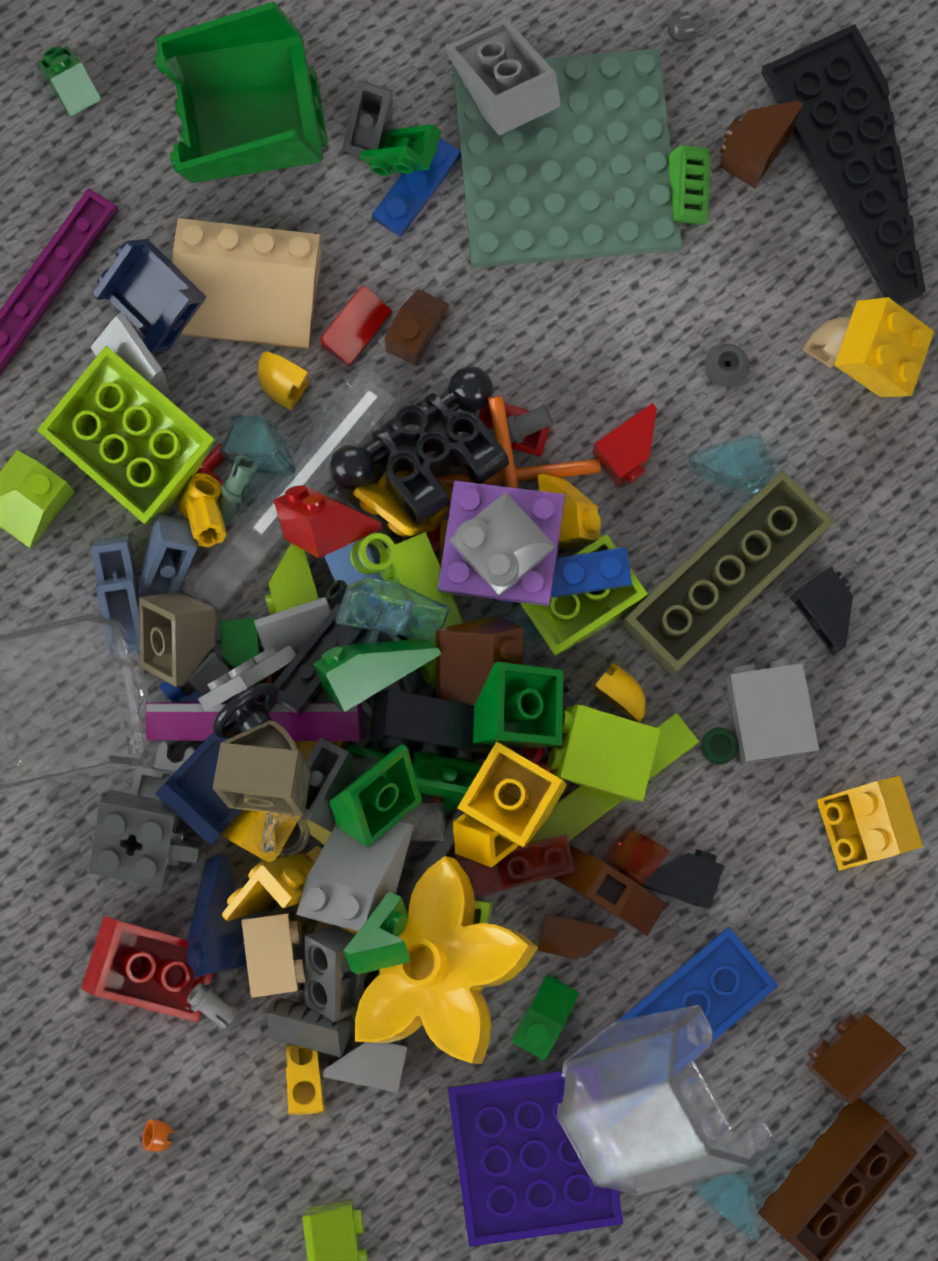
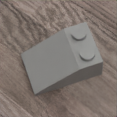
[445,18,561,136]
[296,822,414,931]

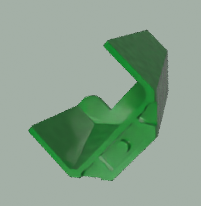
[155,2,328,183]

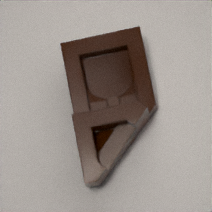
[537,914,619,960]

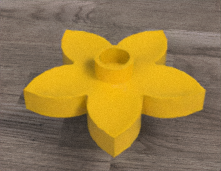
[344,856,538,1064]

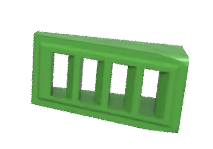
[667,145,710,225]

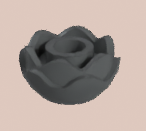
[704,344,750,388]

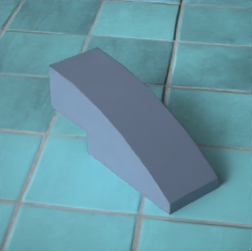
[90,535,140,656]

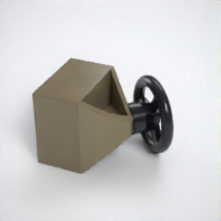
[212,683,311,816]

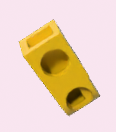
[286,1043,326,1116]

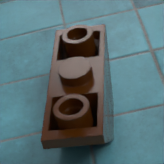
[551,845,666,936]

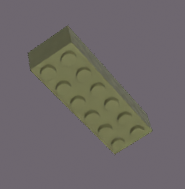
[621,470,835,678]

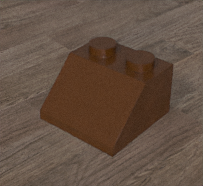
[719,100,803,188]
[436,615,524,705]
[805,1012,906,1104]

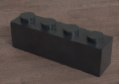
[370,689,522,762]

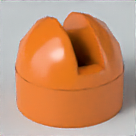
[142,1119,174,1152]

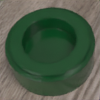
[700,727,738,765]

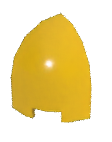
[257,351,310,411]
[592,662,646,723]

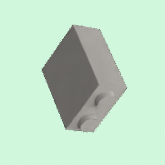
[725,659,819,765]

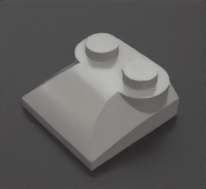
[449,492,556,597]

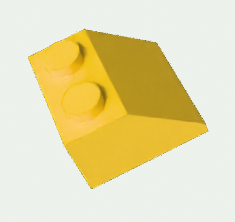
[458,742,567,848]

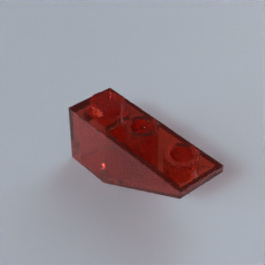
[455,834,575,897]

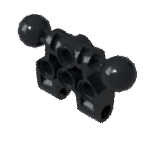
[329,366,509,525]

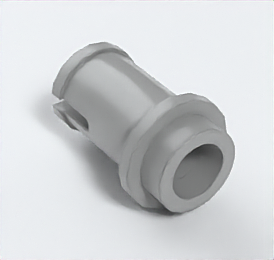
[187,983,237,1029]

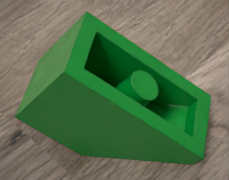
[510,974,579,1061]

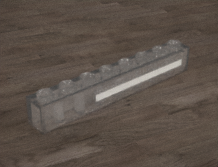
[181,367,402,621]

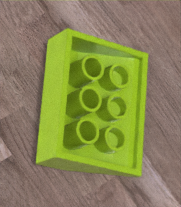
[37,345,216,526]

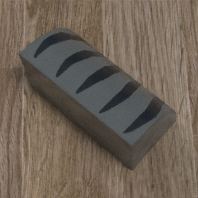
[266,997,355,1057]

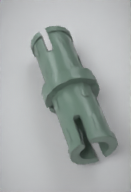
[218,455,258,525]

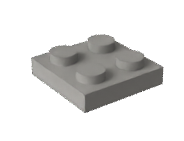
[198,645,296,712]

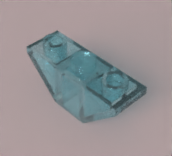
[335,578,450,642]

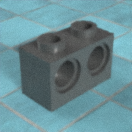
[304,925,364,1022]

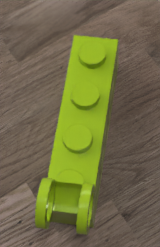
[350,532,464,688]

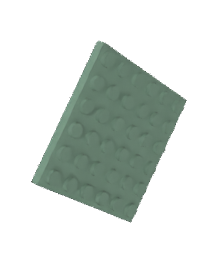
[453,49,682,268]

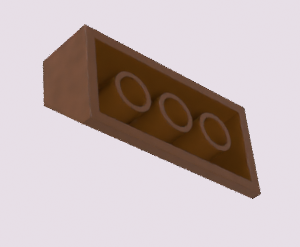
[757,1097,917,1261]

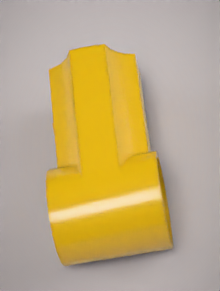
[178,473,227,548]

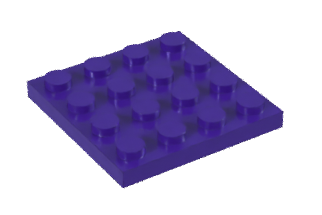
[447,1065,623,1247]

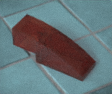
[601,829,670,884]

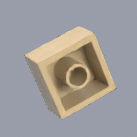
[242,913,306,998]

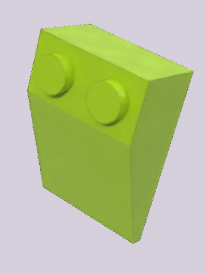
[520,534,648,656]

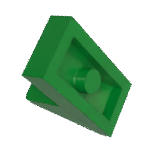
[411,752,483,812]
[343,891,411,975]

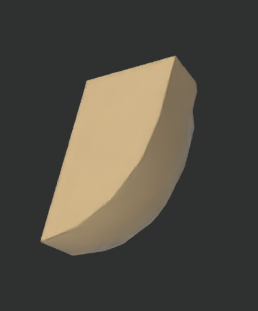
[802,317,851,368]

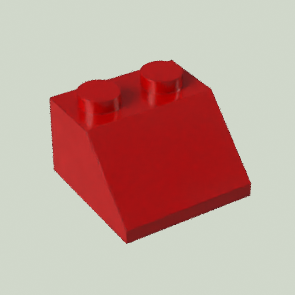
[273,485,382,558]

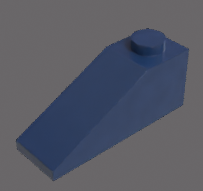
[187,853,247,978]

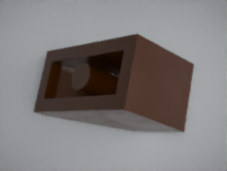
[384,289,449,366]

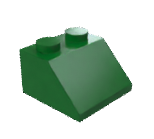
[473,662,563,749]
[329,744,422,847]

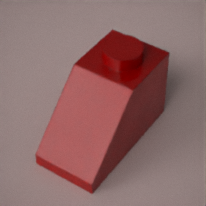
[592,403,657,486]

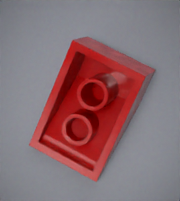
[81,916,213,1023]

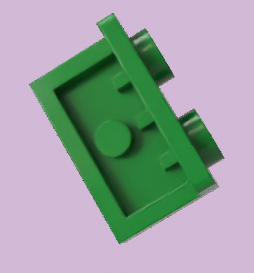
[360,124,442,176]

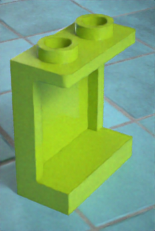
[547,704,661,802]

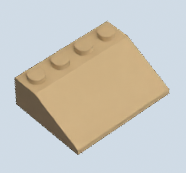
[172,218,323,350]

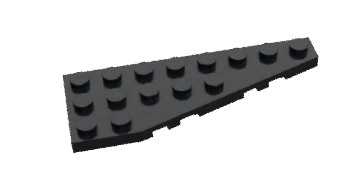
[761,24,926,306]

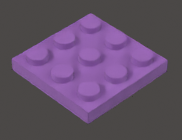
[438,481,565,606]

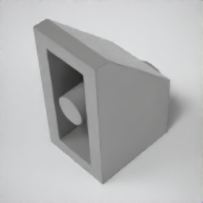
[323,1039,408,1093]

